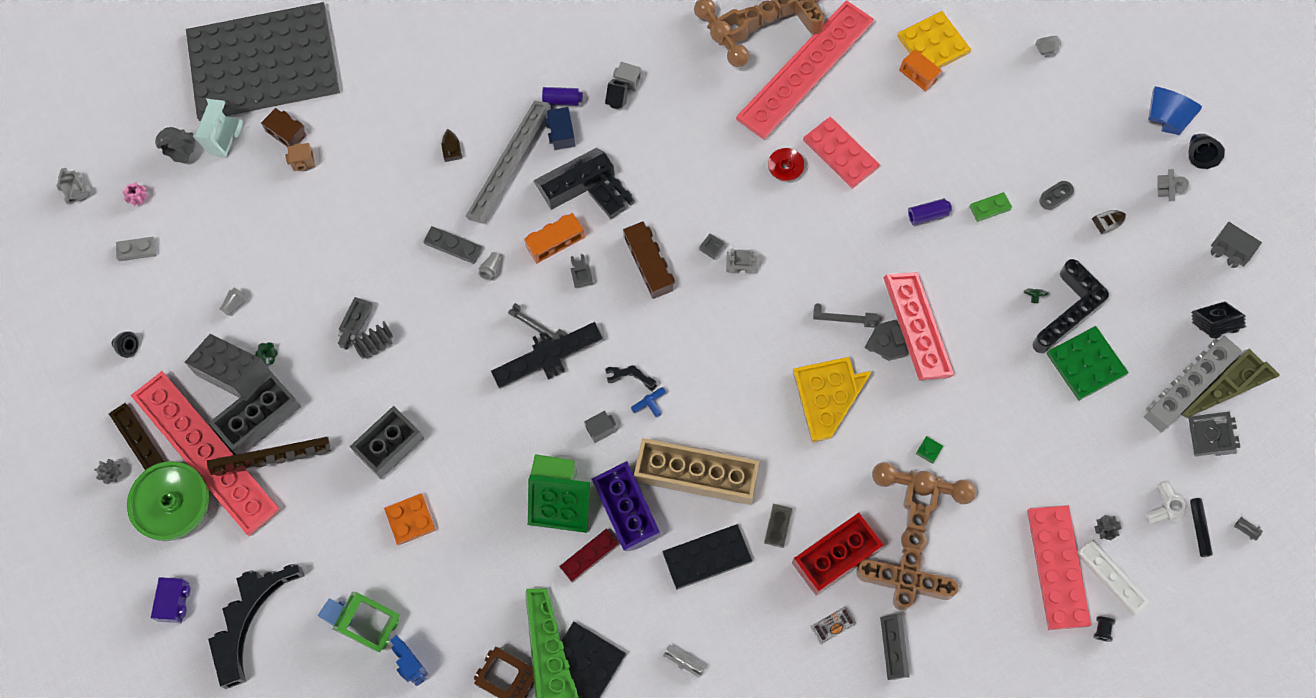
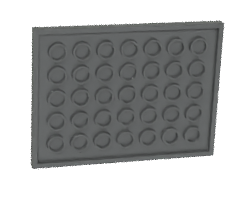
[186,2,340,121]

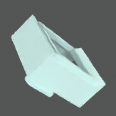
[193,99,243,157]

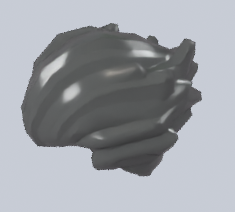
[155,127,195,164]

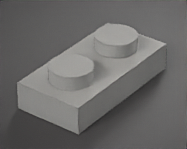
[116,237,156,261]

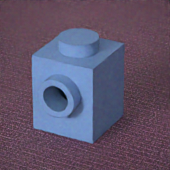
[317,598,353,628]

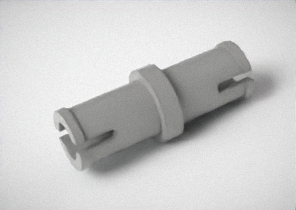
[663,645,705,678]

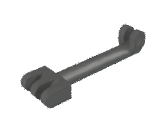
[508,303,567,342]
[813,303,879,328]

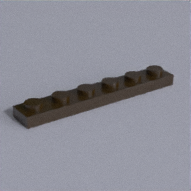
[207,437,331,476]

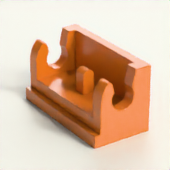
[899,49,942,92]

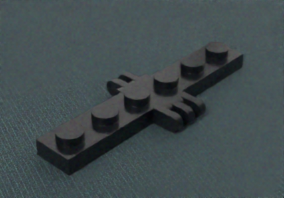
[491,322,603,389]

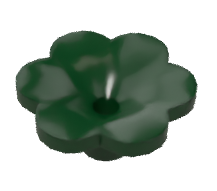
[1023,288,1048,303]
[255,342,278,364]

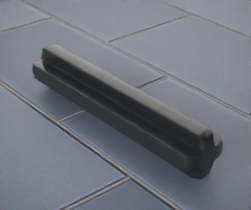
[1190,498,1213,557]

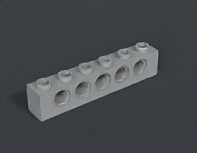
[1144,336,1242,433]

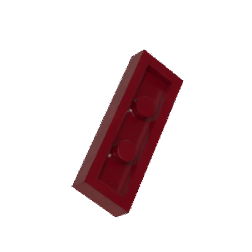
[559,528,619,583]

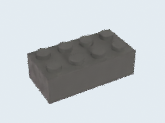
[184,334,271,401]
[209,372,301,455]

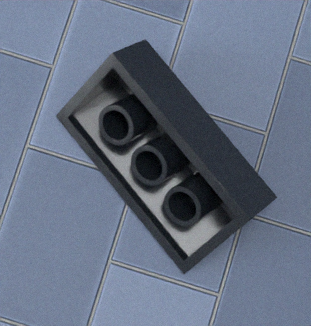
[533,147,615,210]

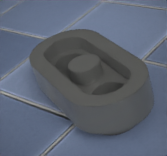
[1039,181,1074,210]

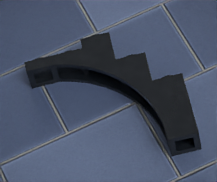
[208,564,304,689]

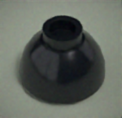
[111,331,139,358]

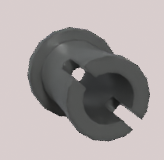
[1234,517,1263,541]

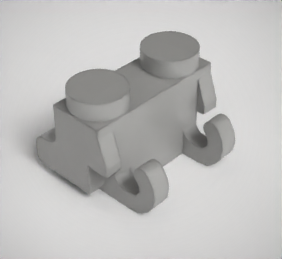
[56,168,90,204]
[726,249,757,273]

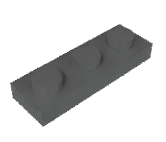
[423,226,482,264]
[880,614,910,680]

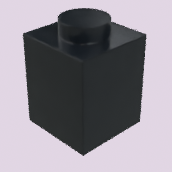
[605,79,630,109]

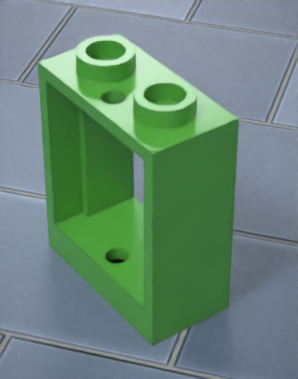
[332,592,400,652]

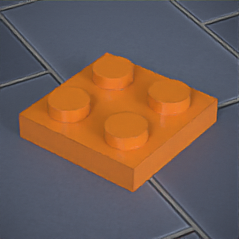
[384,493,436,546]

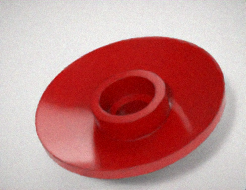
[768,148,804,181]

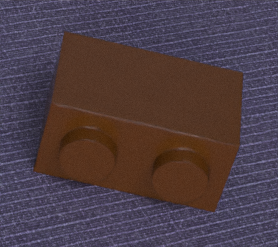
[261,108,306,147]

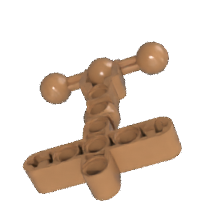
[694,0,824,67]
[856,462,976,611]

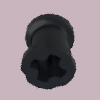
[1093,616,1115,642]

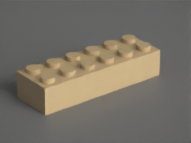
[634,438,760,505]

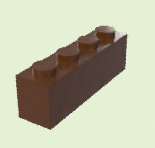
[623,221,675,299]

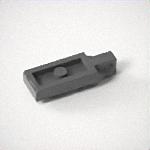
[338,297,373,350]

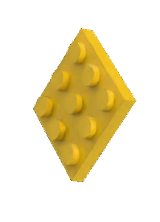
[897,11,971,68]

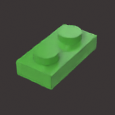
[969,192,1012,222]

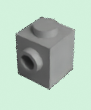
[613,62,641,91]

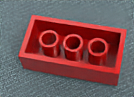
[792,513,884,596]

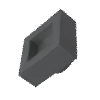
[699,234,725,260]

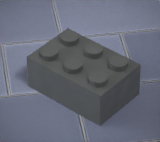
[349,406,424,479]

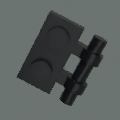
[588,175,635,219]

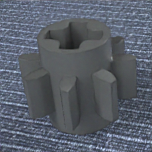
[94,459,122,484]
[1094,515,1122,540]

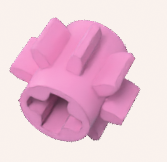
[122,182,148,206]

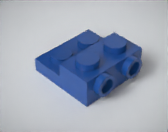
[390,635,429,686]

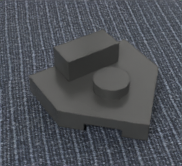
[865,320,908,361]

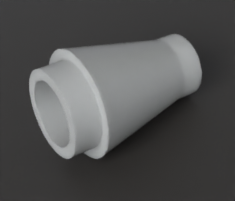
[478,252,501,280]
[219,287,246,316]

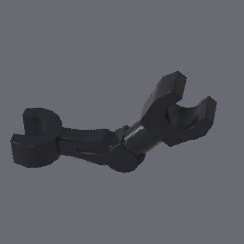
[605,365,657,392]

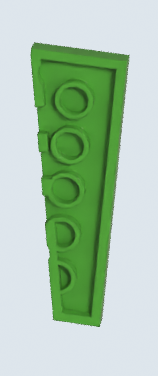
[525,588,578,698]

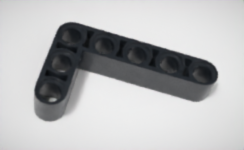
[1032,259,1109,353]

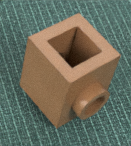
[285,143,315,171]

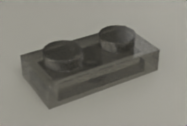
[764,504,793,548]

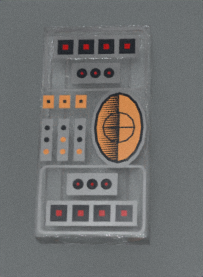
[811,606,857,645]

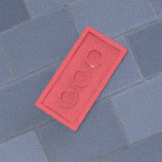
[803,117,880,189]

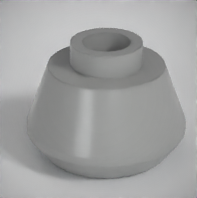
[1035,35,1060,56]

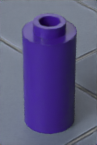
[542,87,583,106]
[908,198,952,226]

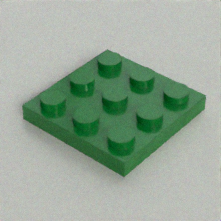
[1046,326,1129,401]
[527,474,590,533]

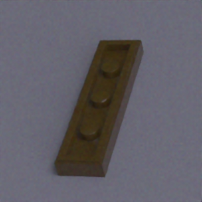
[108,403,165,470]

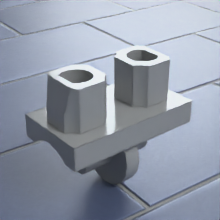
[1157,169,1189,201]

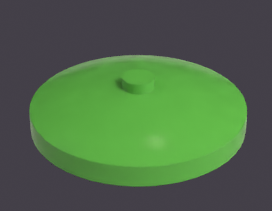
[127,461,209,541]

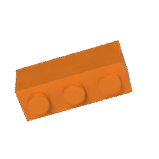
[524,213,585,264]

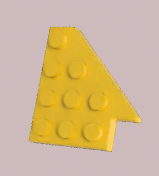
[793,357,871,443]

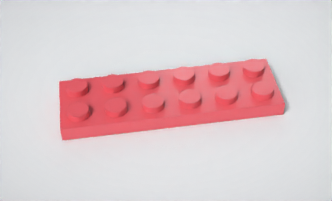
[883,272,954,381]
[1027,505,1091,630]

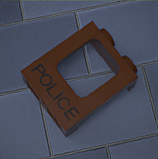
[474,646,534,698]

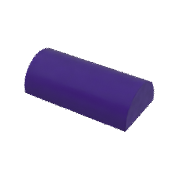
[592,461,661,551]

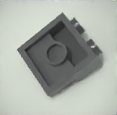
[1188,411,1240,456]

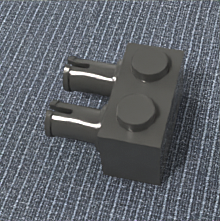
[1211,221,1262,268]

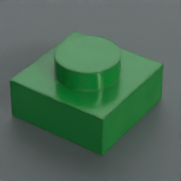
[916,436,943,464]

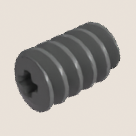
[350,321,394,359]

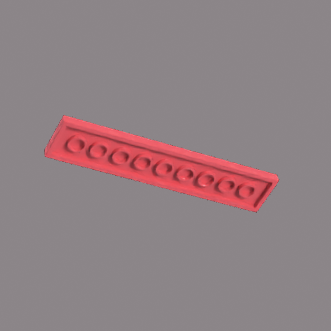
[736,0,874,140]
[130,371,280,536]

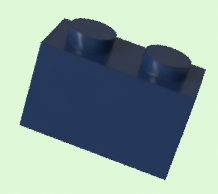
[545,107,576,150]

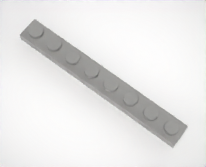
[466,100,551,223]

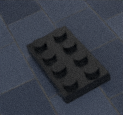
[662,524,752,590]

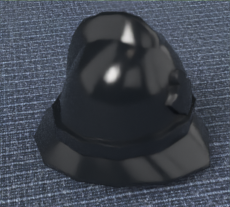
[1188,133,1225,169]

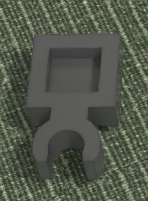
[570,254,593,288]

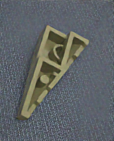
[1181,348,1280,418]

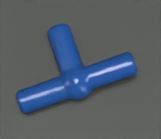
[631,387,666,417]

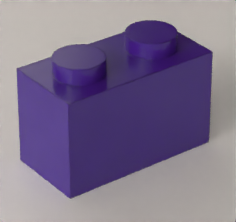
[151,577,191,623]

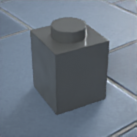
[584,410,616,444]

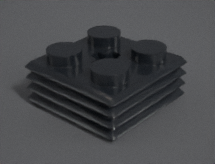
[1191,301,1246,338]

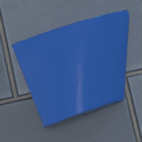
[1148,86,1202,135]

